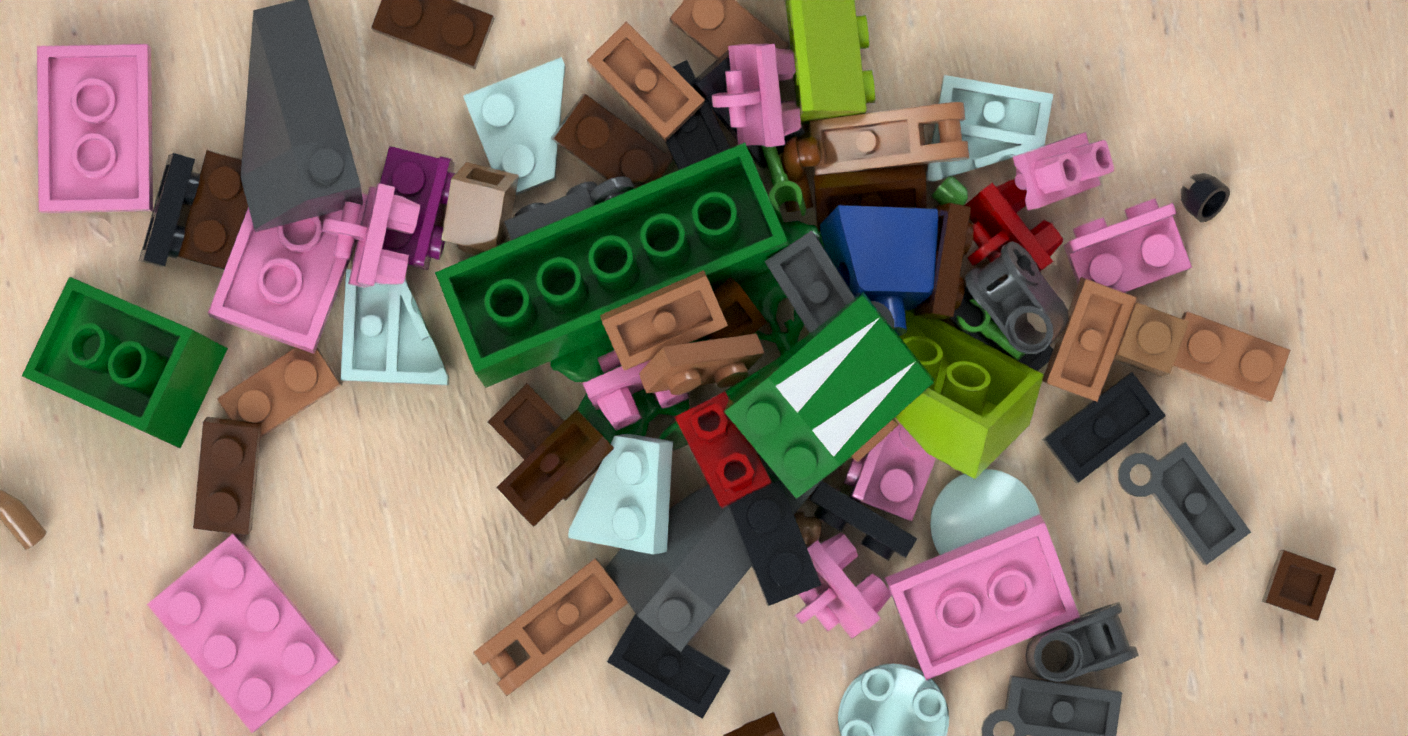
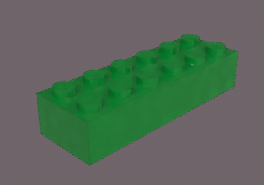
[435,143,789,388]

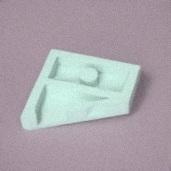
[463,57,565,195]
[926,75,1053,182]
[341,269,449,385]
[568,434,673,555]

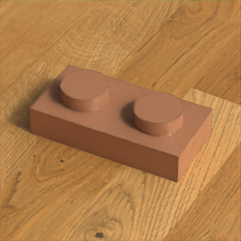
[669,0,789,59]
[587,21,705,142]
[600,270,728,371]
[1042,277,1137,402]
[1173,311,1291,402]
[639,334,764,395]
[217,347,342,438]

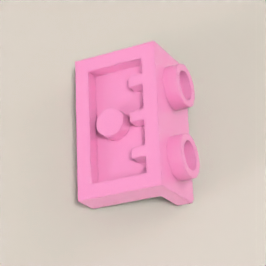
[1063,198,1192,293]
[844,418,936,521]

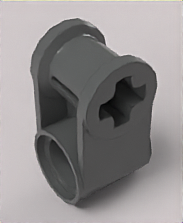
[965,241,1069,354]
[1025,602,1139,682]

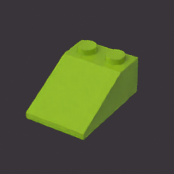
[895,309,1044,479]

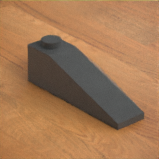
[241,0,363,232]
[605,453,823,652]

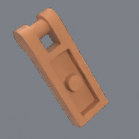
[810,102,969,175]
[473,558,628,697]

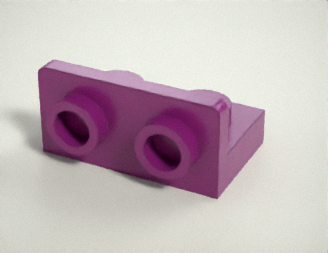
[380,146,456,270]

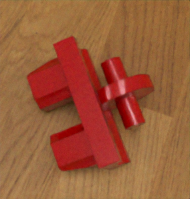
[963,178,1063,272]
[675,391,772,509]

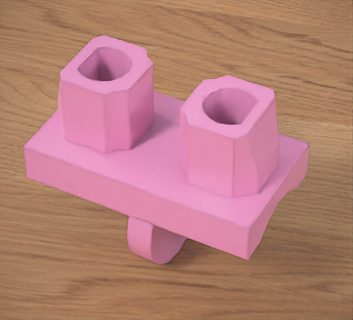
[712,44,801,147]
[1012,132,1114,210]
[322,183,420,288]
[582,350,689,430]
[794,533,892,639]

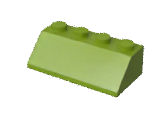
[785,0,875,125]

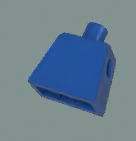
[820,205,938,336]

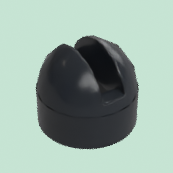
[1181,173,1230,222]

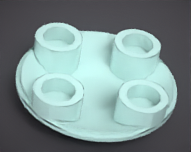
[930,469,1040,555]
[838,663,949,736]

